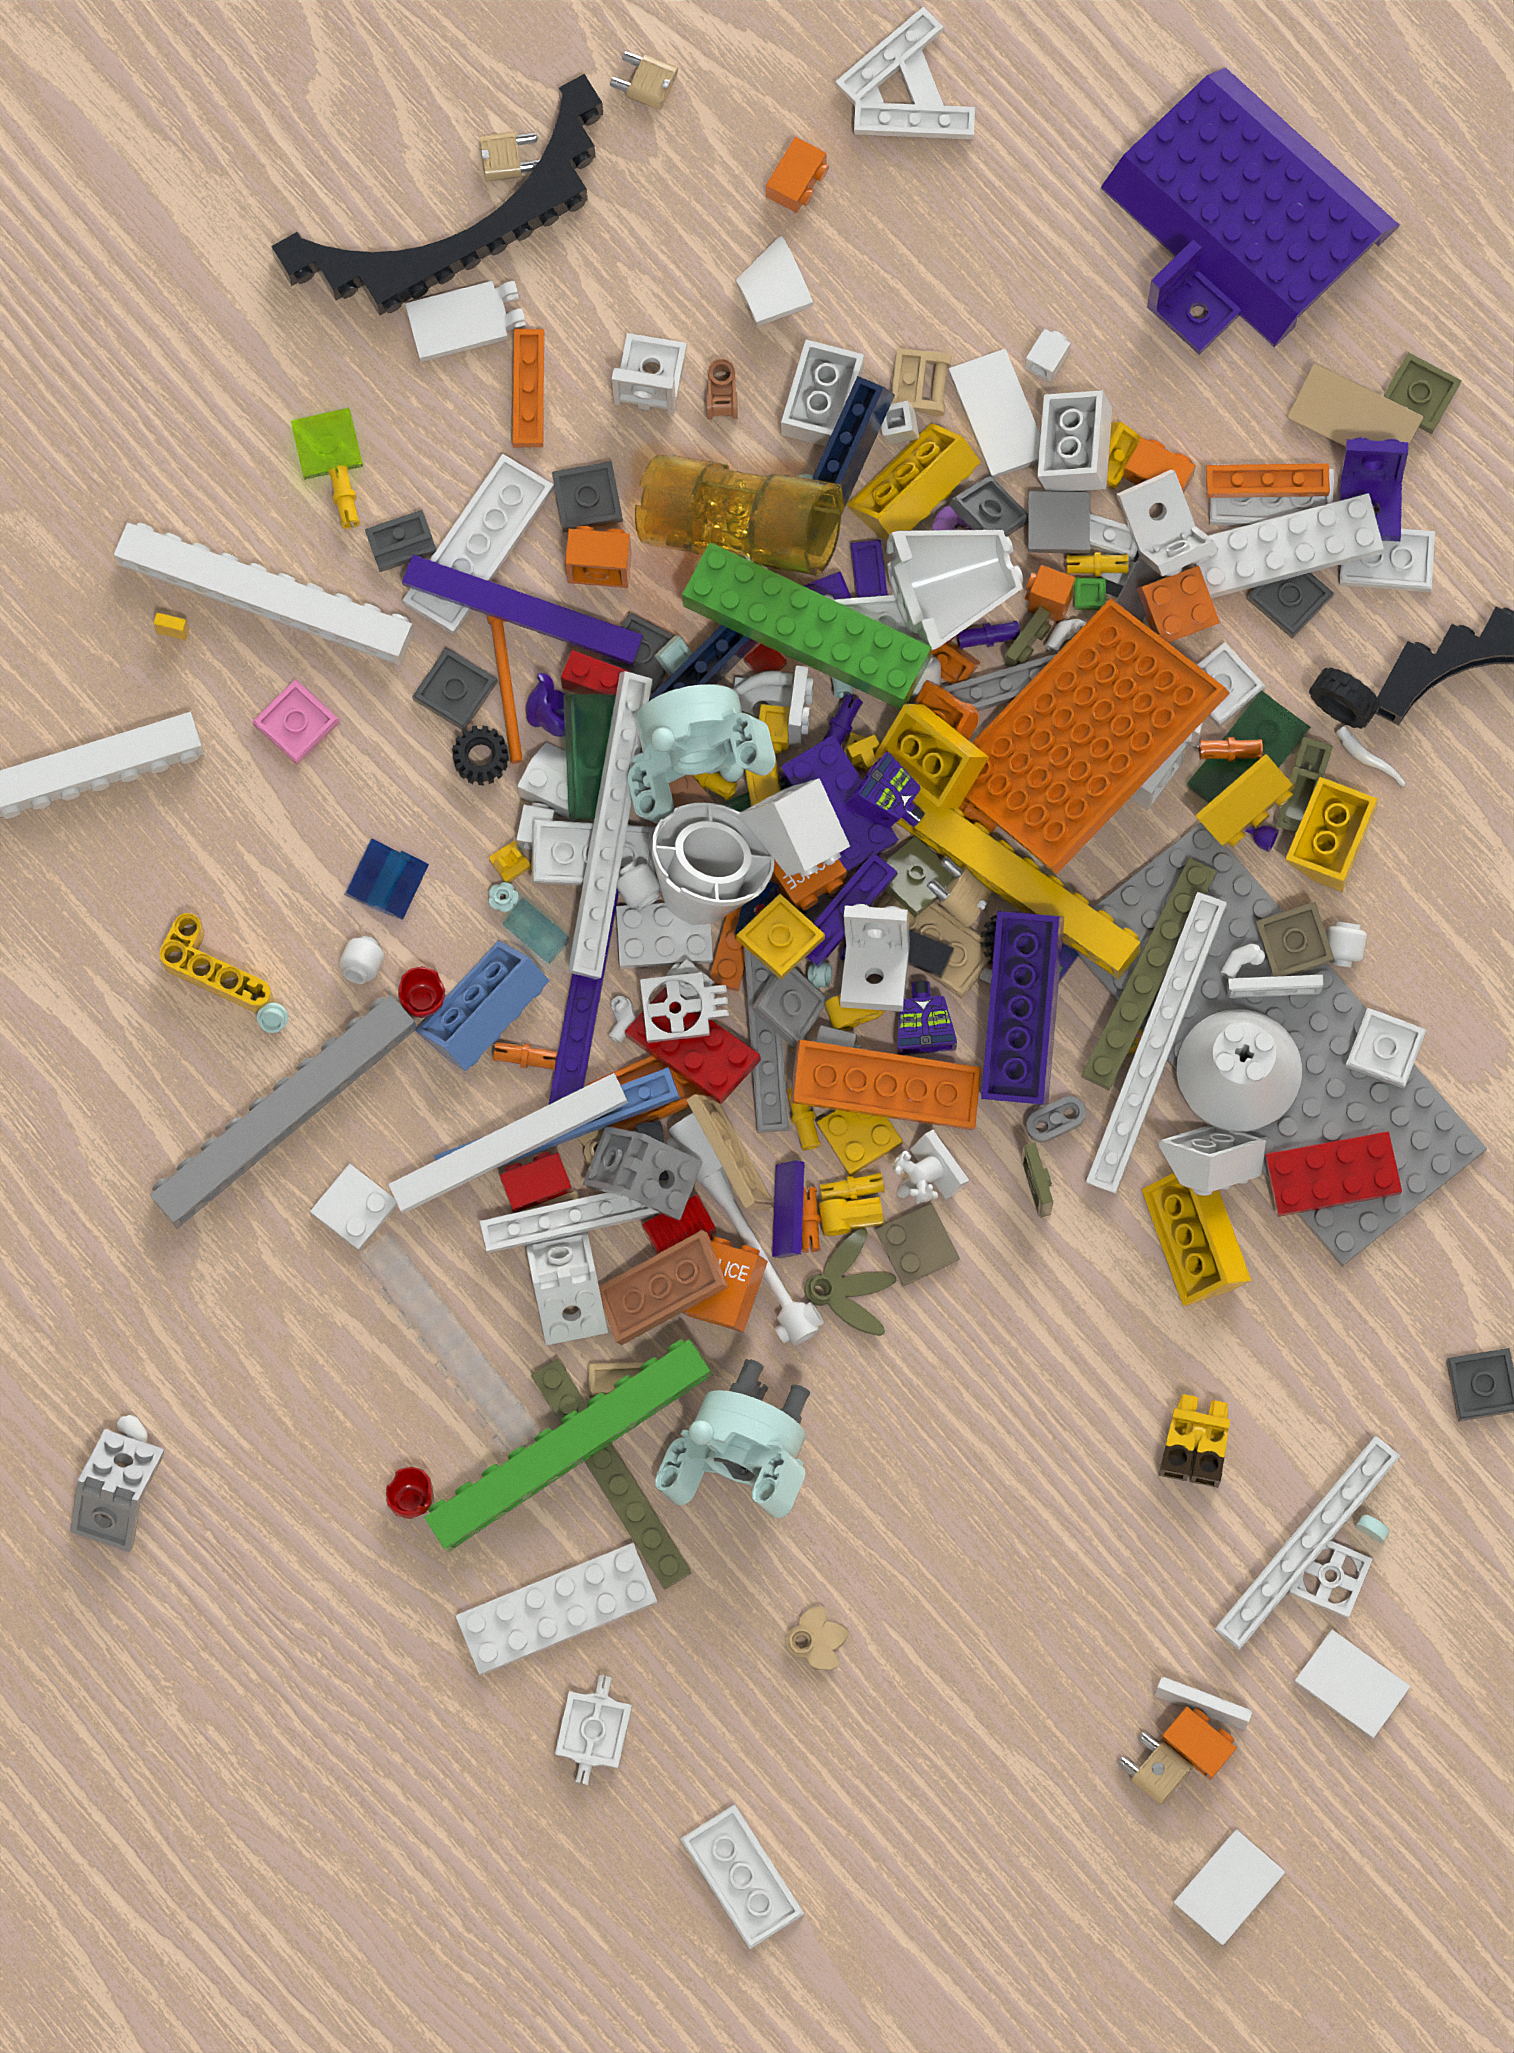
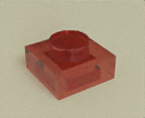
[744,644,787,674]

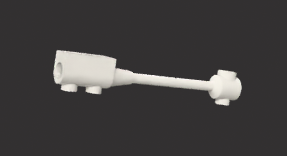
[666,1113,824,1346]

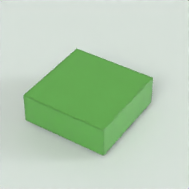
[1074,578,1106,611]

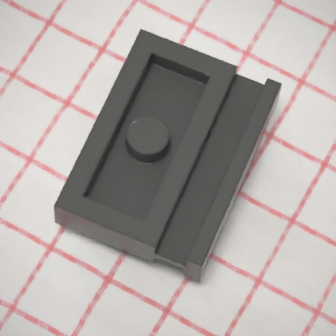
[365,510,437,572]

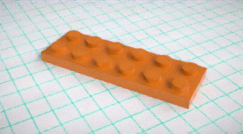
[790,1040,981,1130]

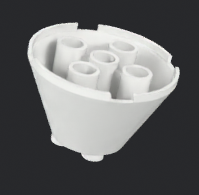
[1176,1009,1302,1132]

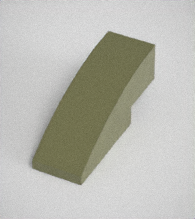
[1275,736,1333,832]

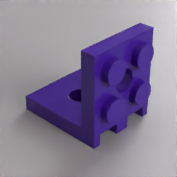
[1147,240,1242,355]
[1339,437,1408,542]

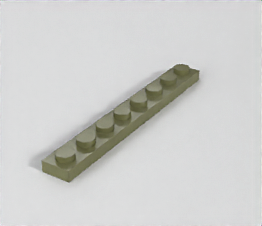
[1081,858,1217,1091]
[531,1359,691,1590]

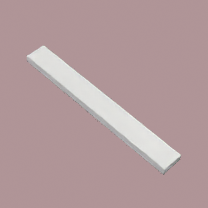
[388,1073,629,1214]
[1214,1436,1400,1651]

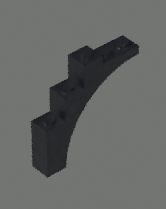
[1375,606,1514,726]

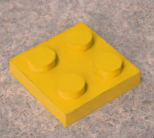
[736,894,825,980]
[817,1110,903,1176]

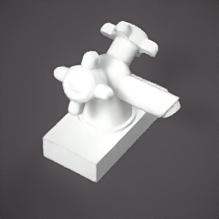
[892,1130,969,1204]

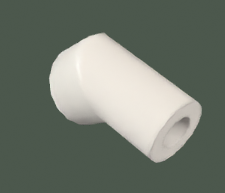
[1044,619,1086,653]
[117,1415,148,1443]

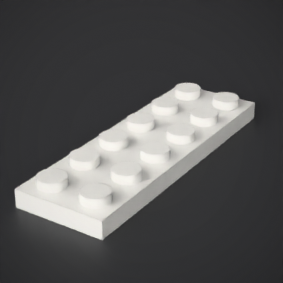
[402,454,554,635]
[1197,493,1385,599]
[455,1543,658,1676]

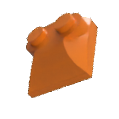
[914,680,979,740]

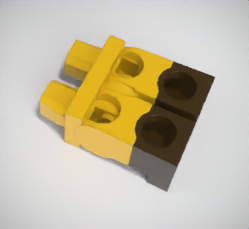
[1158,1394,1231,1488]

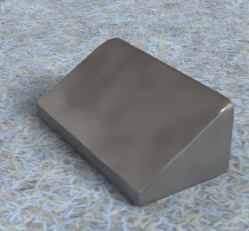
[1116,560,1165,622]

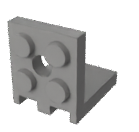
[583,1126,703,1220]
[70,1429,164,1552]

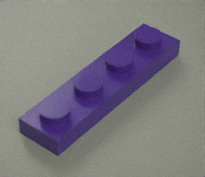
[805,852,898,968]

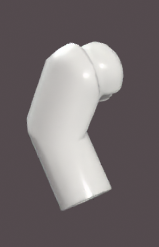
[1220,944,1265,979]
[608,996,636,1044]

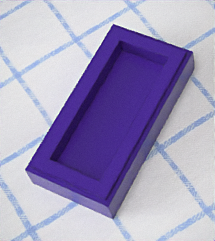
[851,540,888,598]

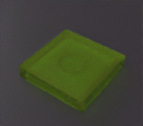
[291,407,363,480]

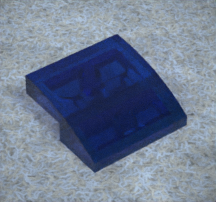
[344,839,429,920]

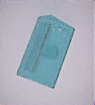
[502,898,569,964]

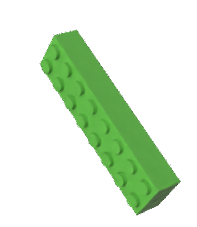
[682,542,932,710]

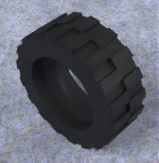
[1309,667,1380,729]

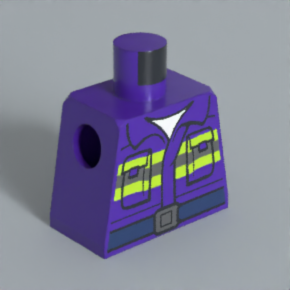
[846,752,925,828]
[897,981,957,1055]

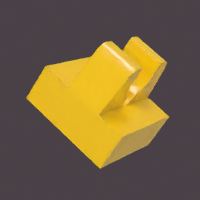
[847,734,880,774]
[488,841,532,883]

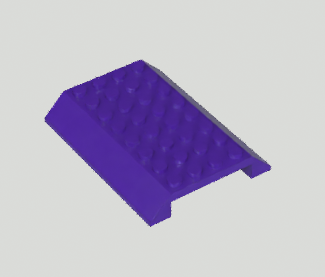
[1101,68,1400,347]

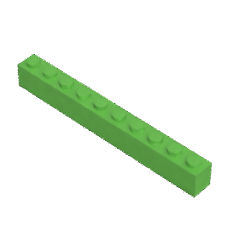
[424,1339,714,1552]

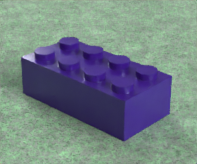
[778,735,899,874]

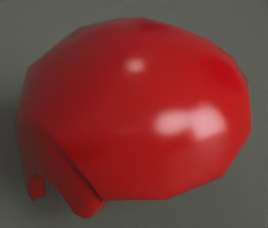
[398,966,445,1018]
[386,1467,434,1519]

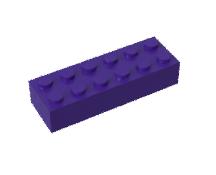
[981,911,1065,1105]

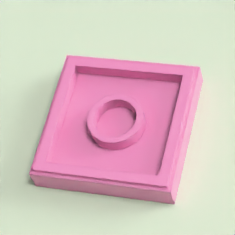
[252,679,340,765]

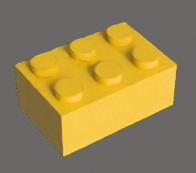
[874,704,989,809]

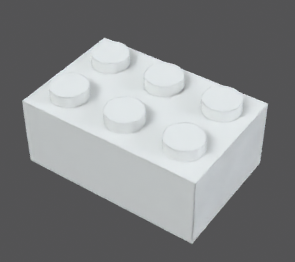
[781,340,864,447]
[1037,390,1112,492]

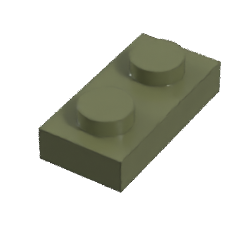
[1004,606,1051,667]

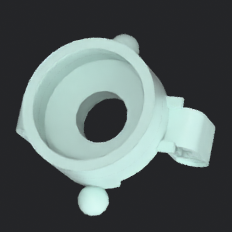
[628,685,776,824]

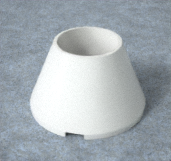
[651,803,774,925]

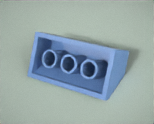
[415,940,550,1071]

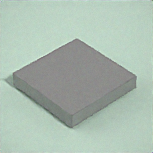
[1028,491,1090,553]
[751,968,828,1048]

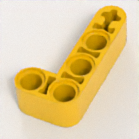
[159,913,274,1013]

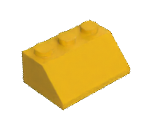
[1195,754,1295,848]
[1285,777,1378,892]

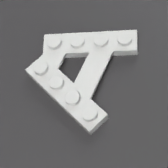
[835,7,975,140]

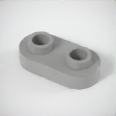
[1026,1096,1086,1143]

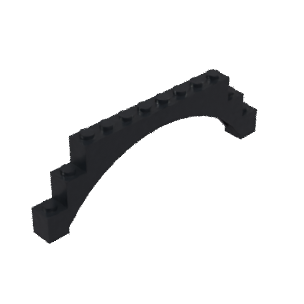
[271,74,603,316]

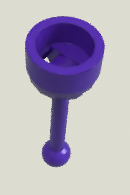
[1245,825,1279,852]

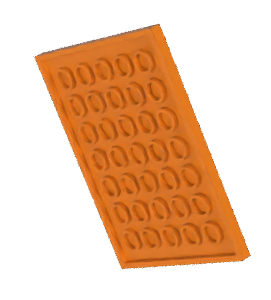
[965,598,1230,874]

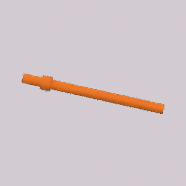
[487,615,523,764]

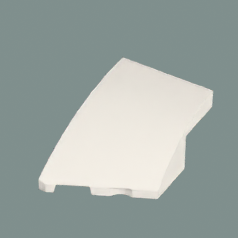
[735,236,813,327]

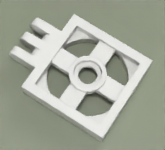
[640,972,730,1043]
[1285,1540,1373,1619]

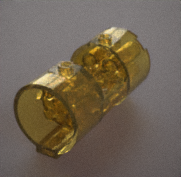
[635,454,845,576]

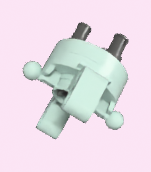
[655,1359,810,1518]

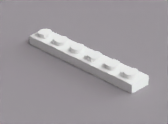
[480,1180,665,1254]

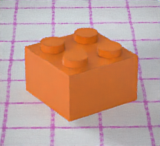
[565,526,632,588]
[1136,565,1220,643]

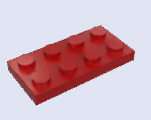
[625,987,761,1105]
[1265,1131,1402,1217]

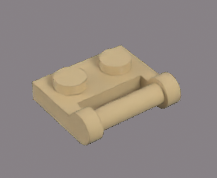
[891,348,951,416]

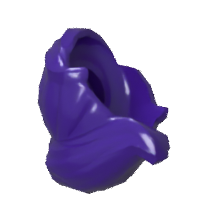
[525,673,585,737]

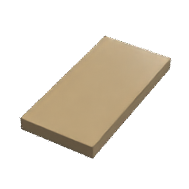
[1287,363,1424,448]
[876,893,991,999]
[687,1094,774,1211]

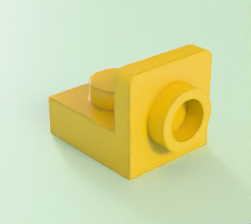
[759,704,791,754]

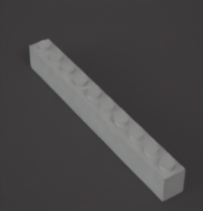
[150,994,417,1229]

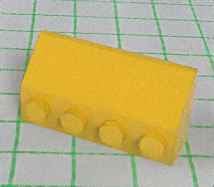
[847,423,981,541]
[1141,1172,1252,1306]

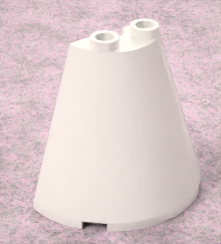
[886,530,1023,650]

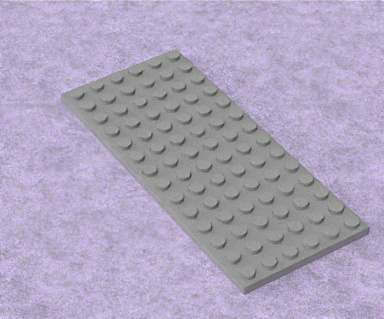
[1070,823,1487,1267]

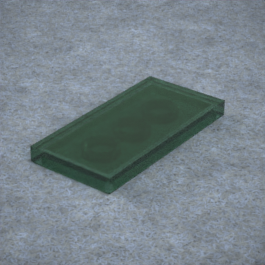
[1186,691,1311,803]
[563,694,616,819]

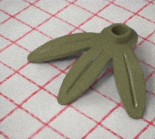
[804,1228,896,1336]

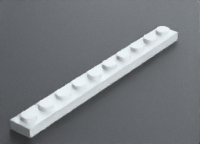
[568,671,653,979]
[1086,892,1227,1195]

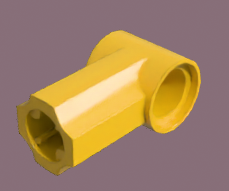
[819,1197,884,1236]

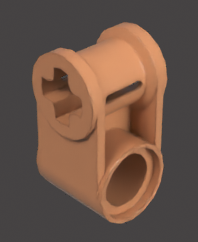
[707,359,738,420]

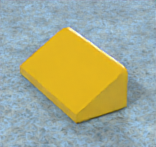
[1106,421,1143,489]

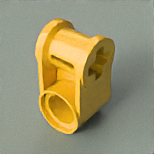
[824,995,885,1031]

